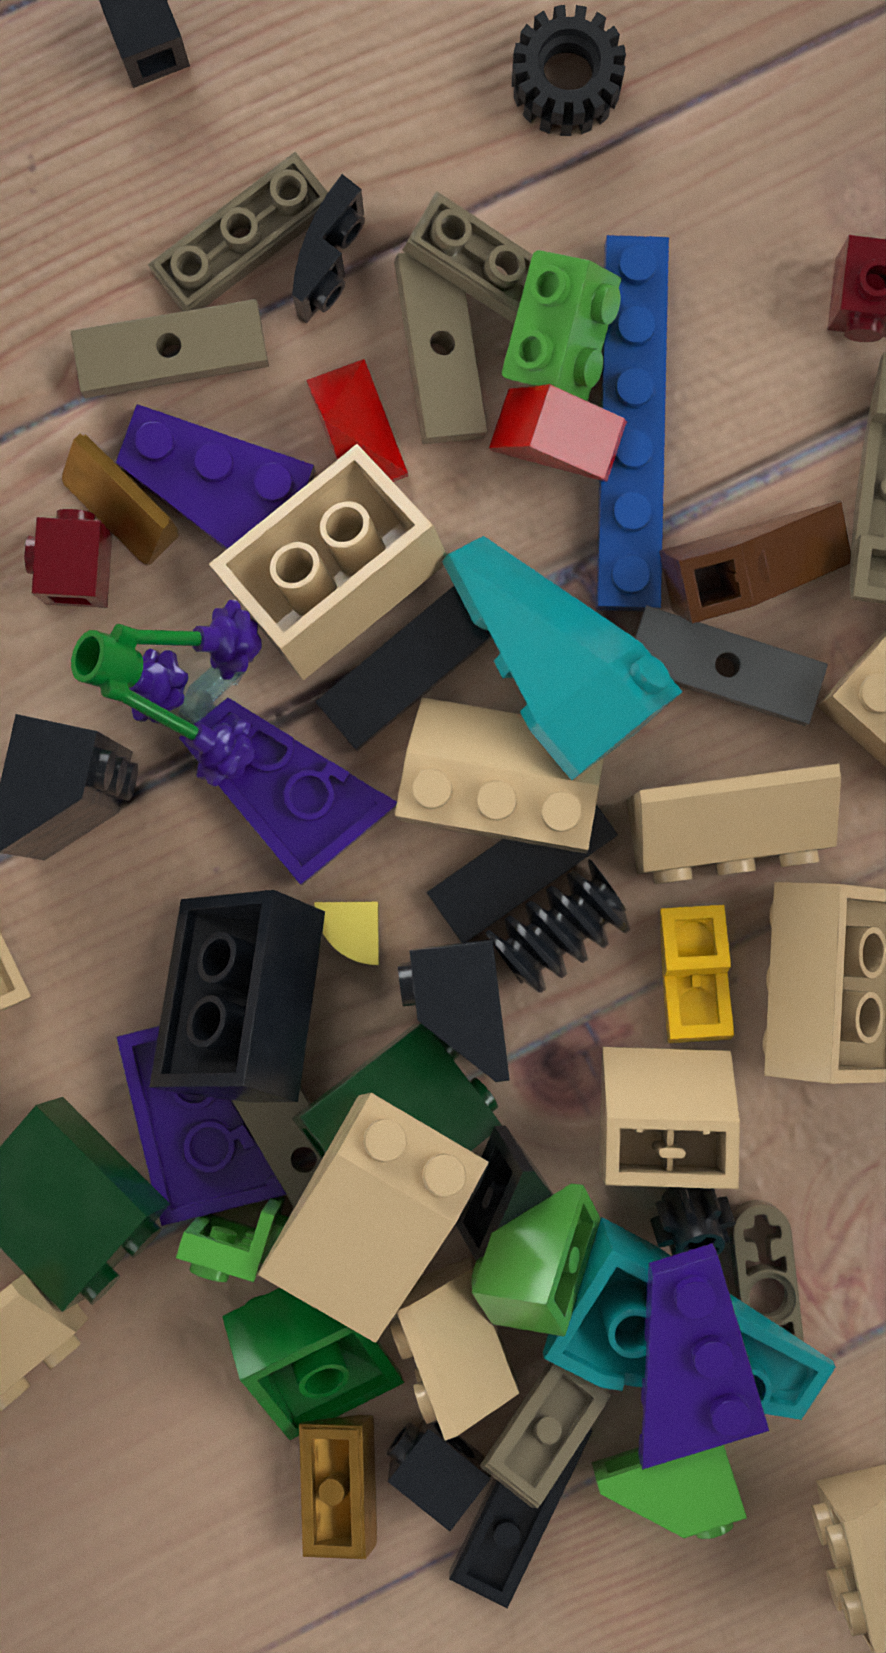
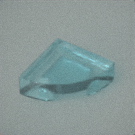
[178,666,246,725]

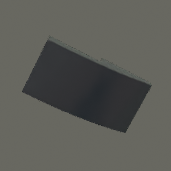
[292,174,365,323]

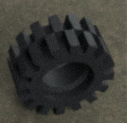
[511,5,626,136]

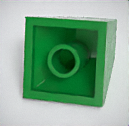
[222,1288,405,1440]

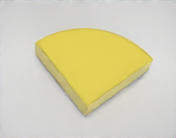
[314,902,379,965]

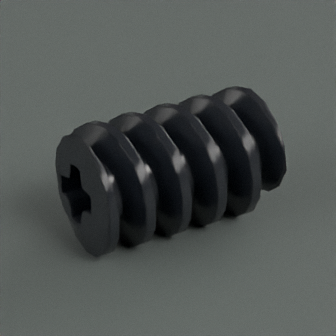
[485,859,630,993]

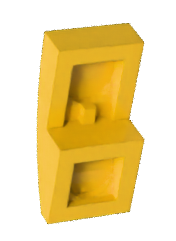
[660,905,734,1044]

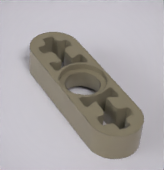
[729,1200,804,1342]

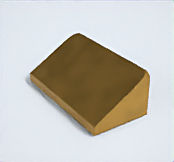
[62,433,179,565]
[299,1415,377,1560]

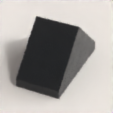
[455,1125,553,1261]

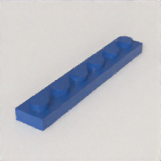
[596,235,669,612]

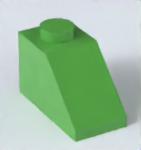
[471,1183,601,1337]
[591,1445,747,1539]

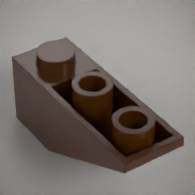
[659,501,851,624]

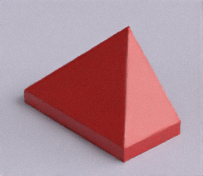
[306,359,408,482]

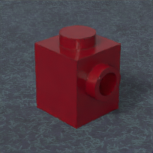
[827,235,886,342]
[24,509,112,608]

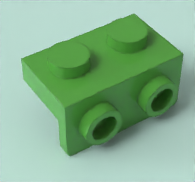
[502,250,622,401]
[176,1196,289,1282]

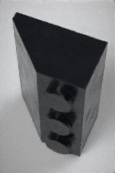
[0,714,138,861]
[149,890,325,1103]
[398,940,510,1082]

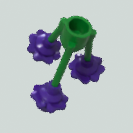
[71,600,262,787]

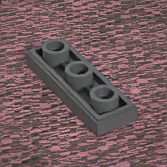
[635,605,828,726]

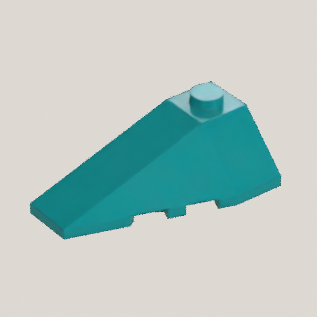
[442,536,683,781]
[543,1217,836,1420]

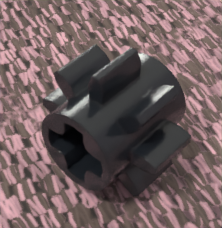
[650,1187,736,1256]

